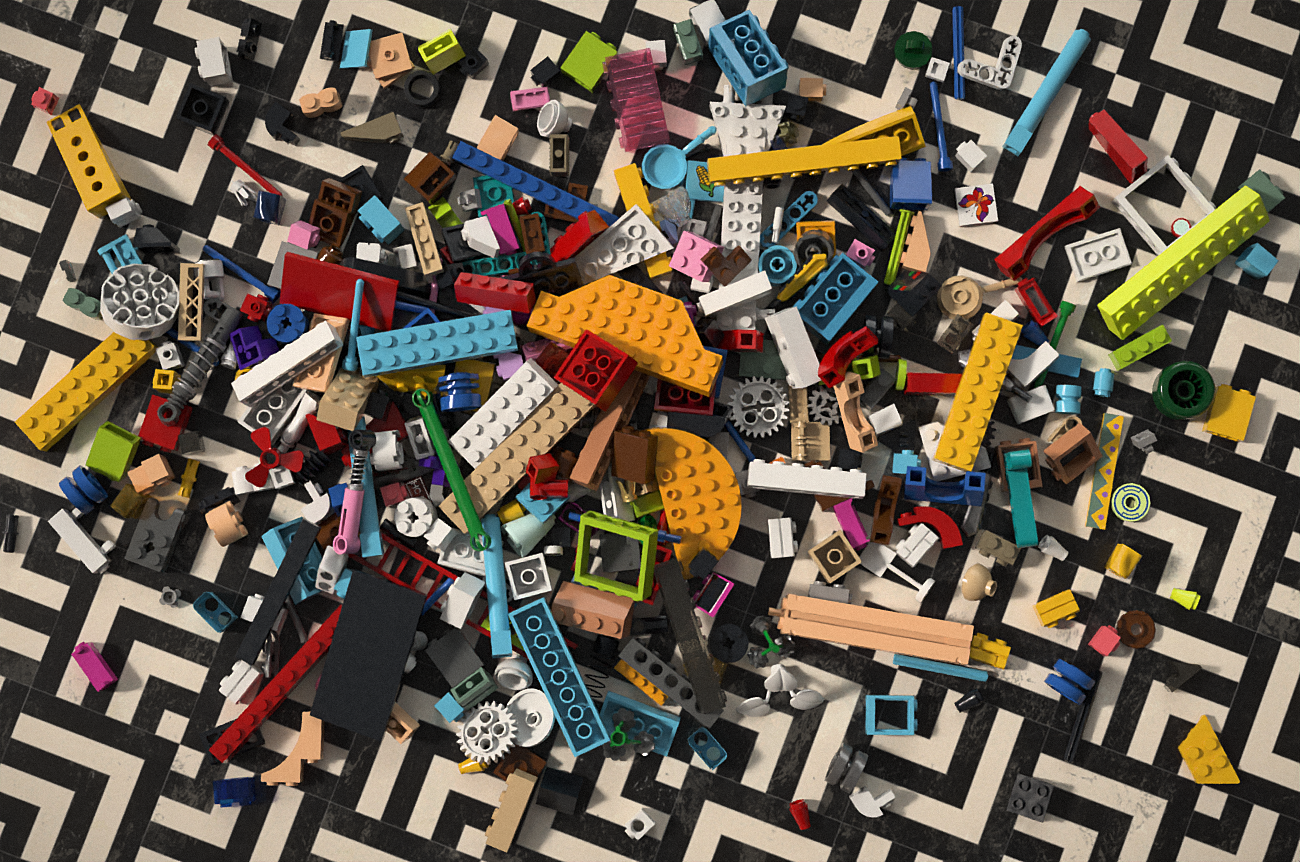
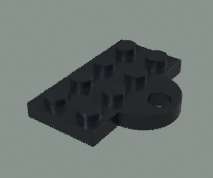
[500,252,584,306]

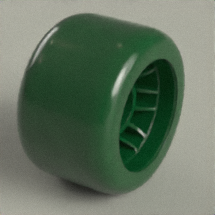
[1152,361,1215,420]

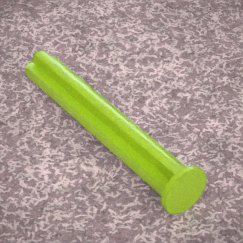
[884,209,914,285]

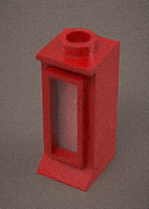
[1015,277,1058,328]

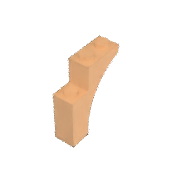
[261,711,325,786]

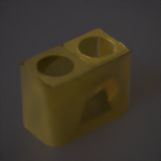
[110,484,152,519]

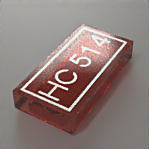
[404,476,437,510]

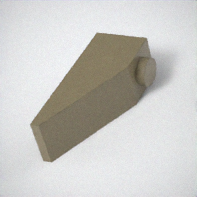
[341,112,404,144]

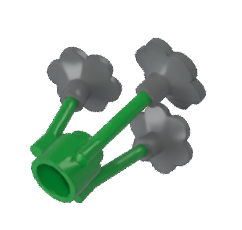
[602,708,655,761]

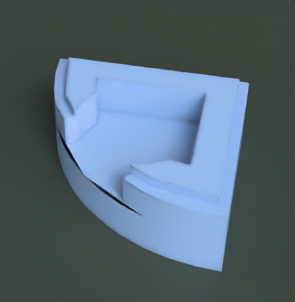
[659,220,678,244]

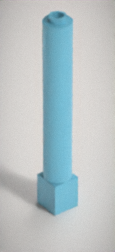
[1002,29,1091,156]
[347,417,384,557]
[481,514,512,658]

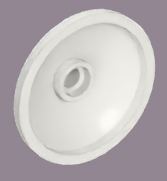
[506,689,555,747]

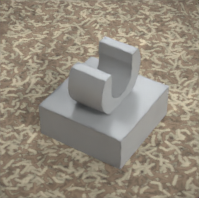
[895,87,918,110]
[457,189,482,212]
[1131,429,1157,454]

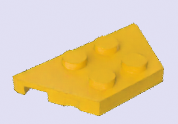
[376,365,446,393]
[1178,715,1240,784]

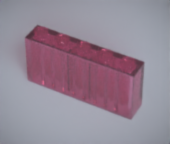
[602,48,670,152]

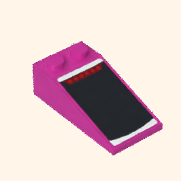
[692,572,734,617]

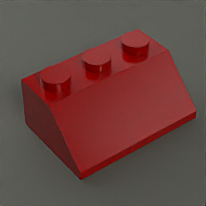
[550,210,609,262]
[305,414,349,455]

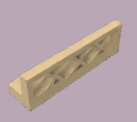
[405,202,444,283]
[178,263,205,341]

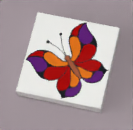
[954,183,998,227]

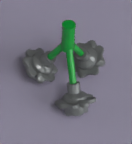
[747,615,796,669]

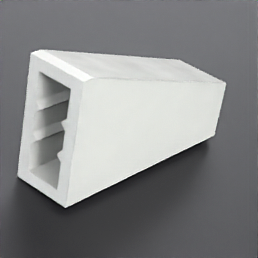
[696,271,772,318]

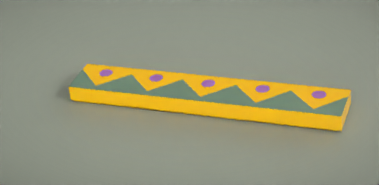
[1085,413,1124,530]

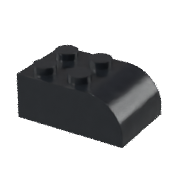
[667,403,733,437]

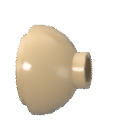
[962,563,997,602]

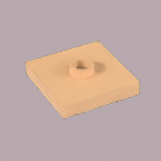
[369,33,413,80]

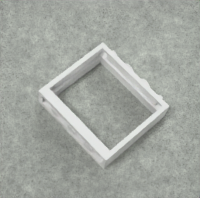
[1112,155,1217,256]

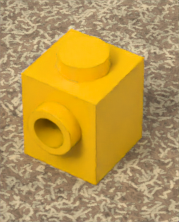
[153,369,181,394]

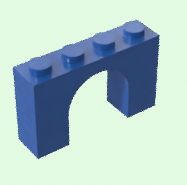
[904,466,986,506]

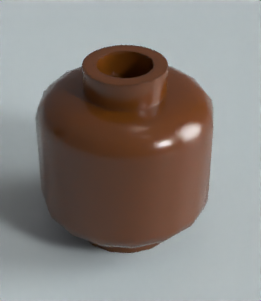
[317,245,343,265]

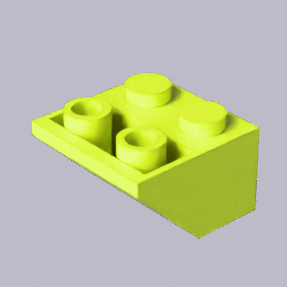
[418,28,466,75]

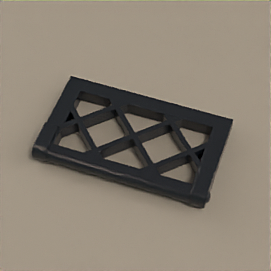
[199,719,265,766]

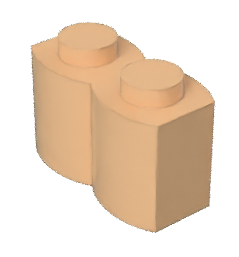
[299,88,342,118]

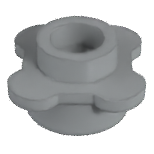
[159,586,181,608]

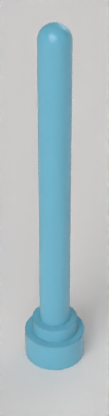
[342,279,364,371]

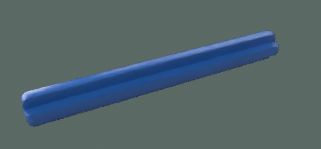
[952,6,965,100]

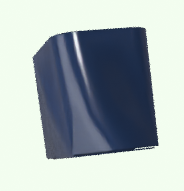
[254,191,286,226]

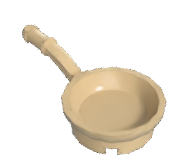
[937,275,1022,321]

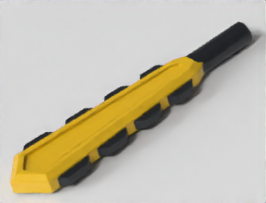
[764,254,828,309]

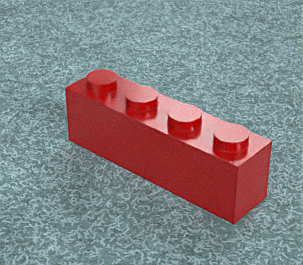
[454,272,536,313]

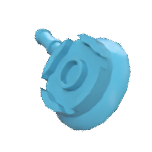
[642,126,717,189]

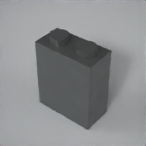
[425,626,485,688]

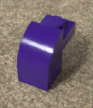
[419,454,460,488]

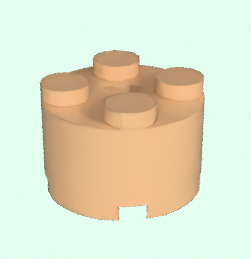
[205,501,248,547]

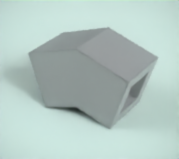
[429,484,445,507]

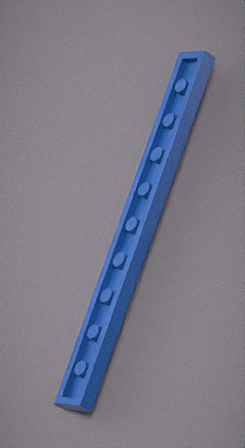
[452,141,619,227]

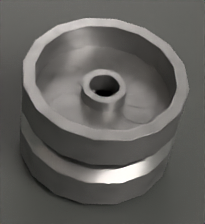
[824,743,868,793]

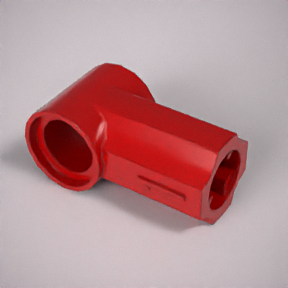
[530,478,568,500]

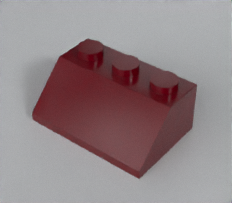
[654,379,716,416]

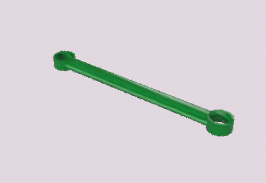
[412,389,492,552]

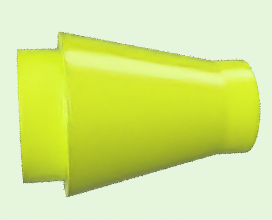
[1170,588,1200,610]

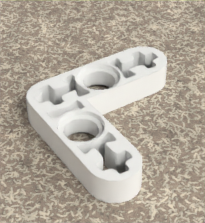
[958,36,1022,90]

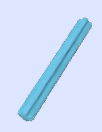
[893,654,988,682]

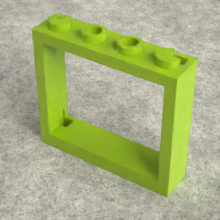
[574,511,658,601]

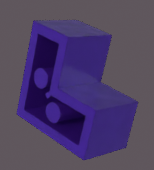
[230,326,279,370]

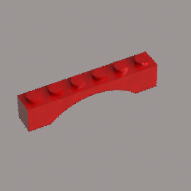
[994,186,1100,281]

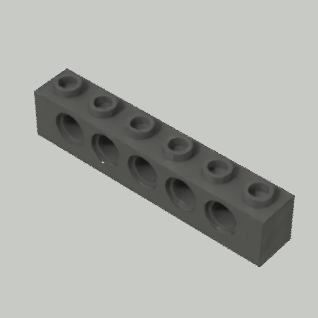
[618,637,724,729]

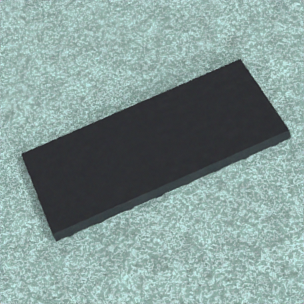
[309,569,427,742]

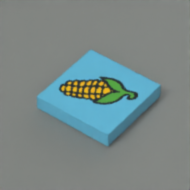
[685,161,724,203]

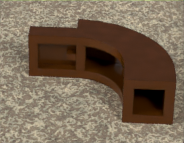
[870,475,902,545]

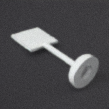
[859,542,935,603]

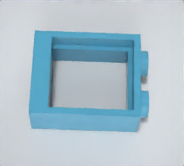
[865,695,918,735]

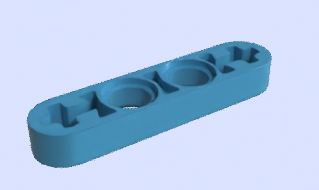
[760,191,818,249]

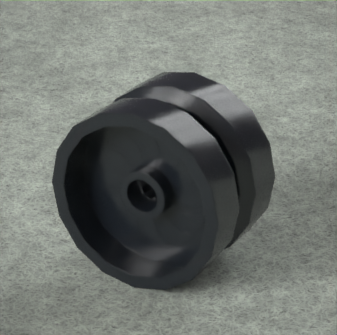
[862,315,893,359]

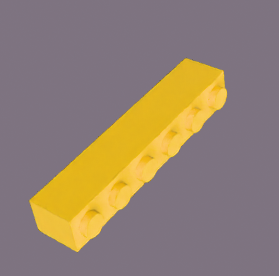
[614,163,672,280]

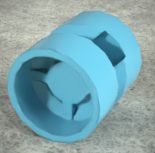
[1055,385,1082,414]

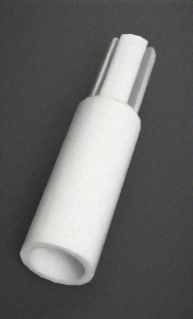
[772,207,784,243]

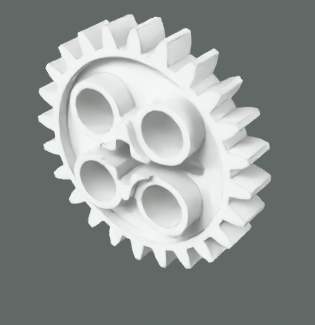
[727,376,789,438]
[456,701,519,765]

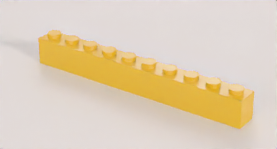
[707,136,902,187]

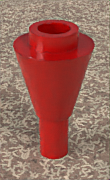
[508,196,531,215]
[657,510,670,547]

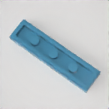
[1011,345,1082,378]

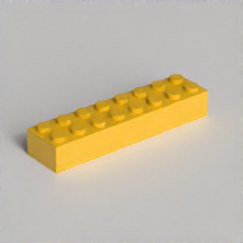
[932,313,1023,472]
[15,332,159,452]

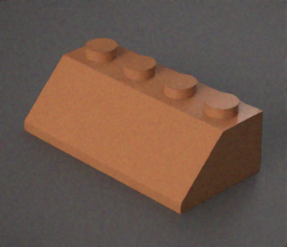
[551,581,635,639]

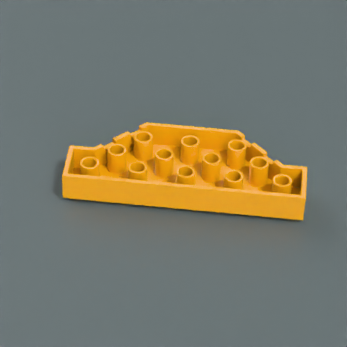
[527,275,723,397]

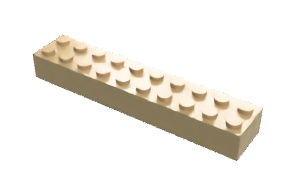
[438,383,595,534]

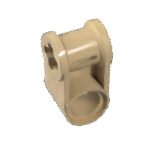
[1047,416,1082,443]

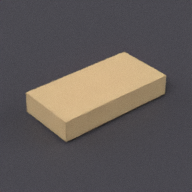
[788,384,809,423]

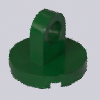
[894,31,933,70]

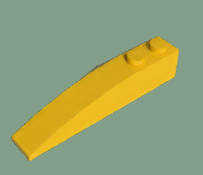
[822,106,926,156]

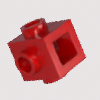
[240,293,273,323]

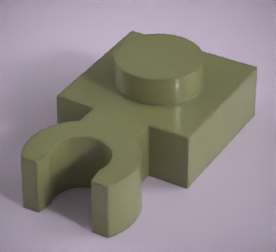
[778,122,799,144]

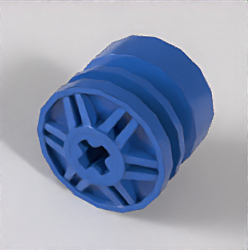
[438,372,482,412]

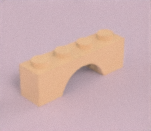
[834,371,878,453]

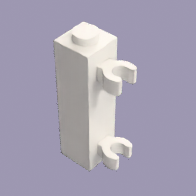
[48,508,116,574]

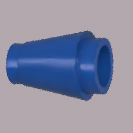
[1021,320,1049,347]

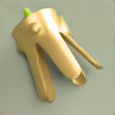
[616,479,638,506]

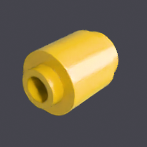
[497,499,526,525]

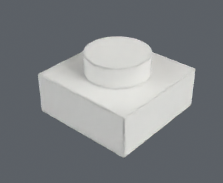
[925,57,950,82]

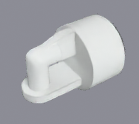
[194,259,225,301]

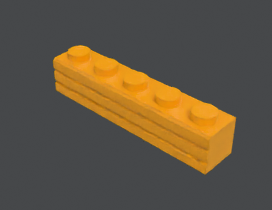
[614,659,669,706]

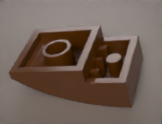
[309,178,363,248]

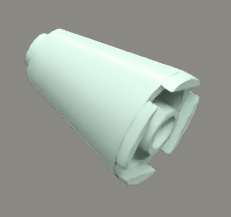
[501,513,556,558]

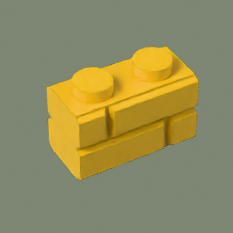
[1032,590,1080,628]
[969,633,1011,670]

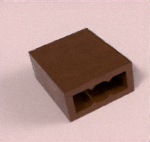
[611,426,658,485]

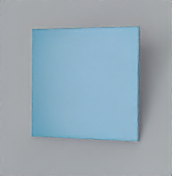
[340,29,373,69]

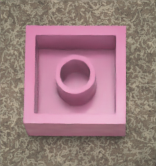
[669,231,724,282]

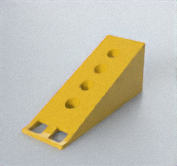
[46,104,132,218]

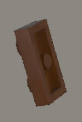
[519,213,545,255]

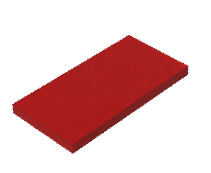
[279,252,399,331]

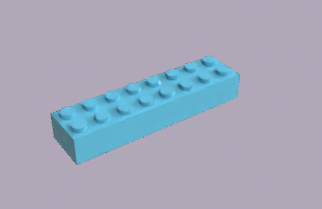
[356,310,518,378]
[508,597,610,757]

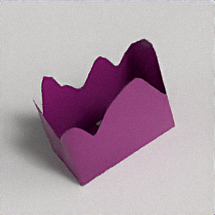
[557,502,600,537]

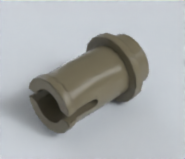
[440,141,459,166]

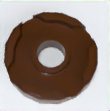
[1116,610,1156,649]

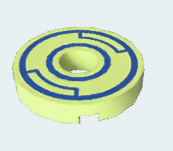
[1111,483,1150,522]

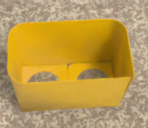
[1104,544,1142,579]

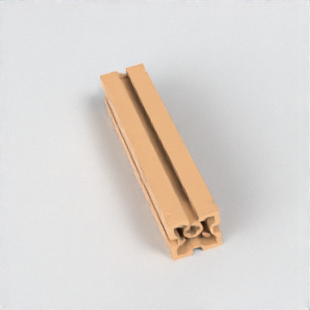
[768,594,974,665]

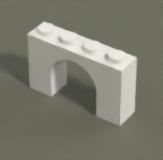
[972,300,1059,389]

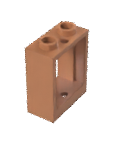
[1043,423,1103,484]
[995,438,1042,492]

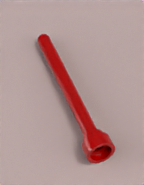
[207,134,283,197]

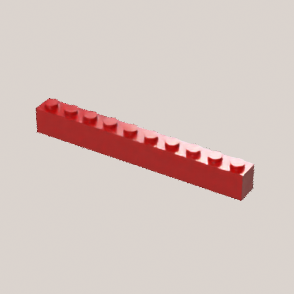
[209,604,342,763]

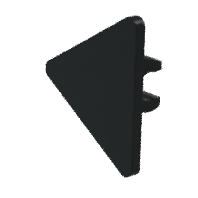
[877,420,916,453]

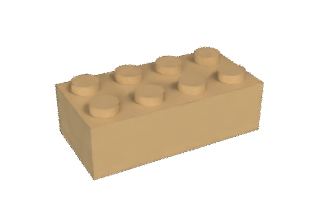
[316,367,379,431]

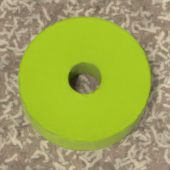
[895,359,907,390]

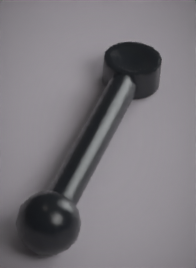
[685,144,711,159]

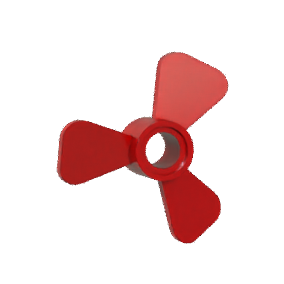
[245,427,304,488]

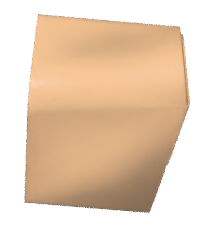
[477,115,519,161]

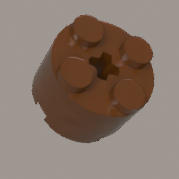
[549,445,579,484]

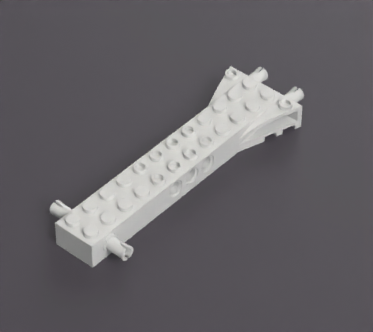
[698,85,786,331]

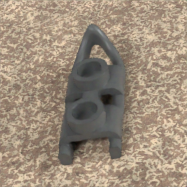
[261,630,280,677]

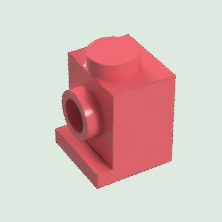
[32,87,59,115]

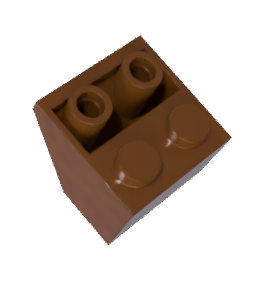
[404,152,457,205]

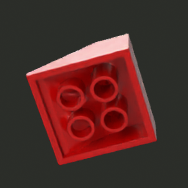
[554,329,638,412]

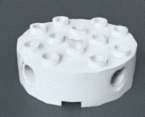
[100,263,179,340]

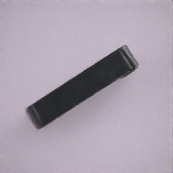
[338,257,432,298]

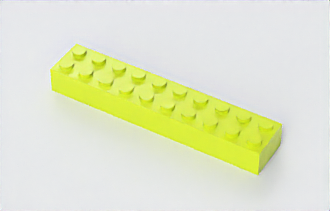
[1097,186,1270,340]

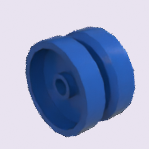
[59,465,108,515]
[1044,659,1095,705]

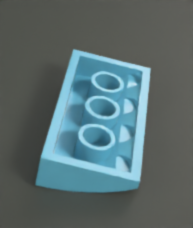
[600,691,681,757]

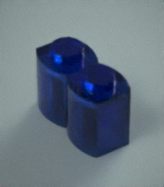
[213,776,256,808]

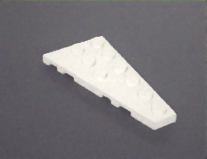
[575,204,674,285]

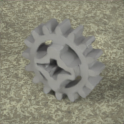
[807,385,842,426]

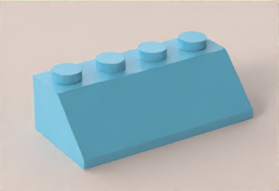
[261,517,324,605]

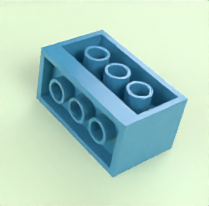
[708,9,789,107]
[793,253,878,345]

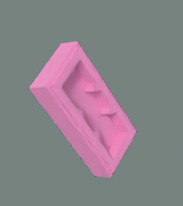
[510,87,550,111]

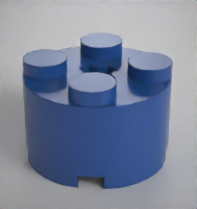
[267,304,309,345]

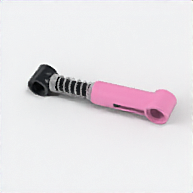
[333,430,376,554]

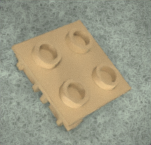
[791,422,830,461]

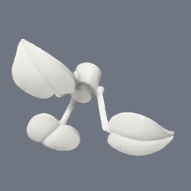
[736,664,825,717]

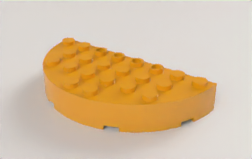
[645,427,741,581]

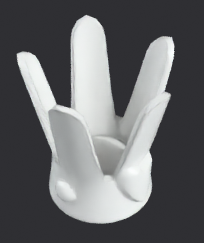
[229,179,256,206]

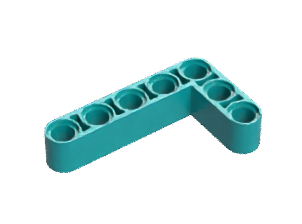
[462,212,551,277]
[1004,449,1038,548]

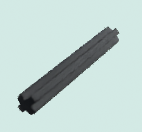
[1064,669,1103,763]

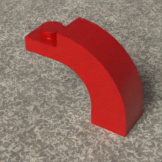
[818,326,878,388]
[896,506,963,549]

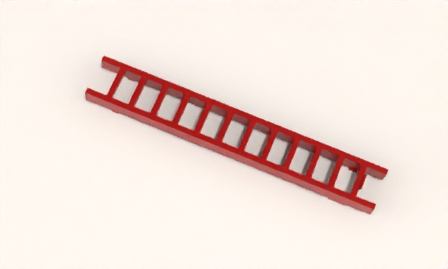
[348,525,578,660]

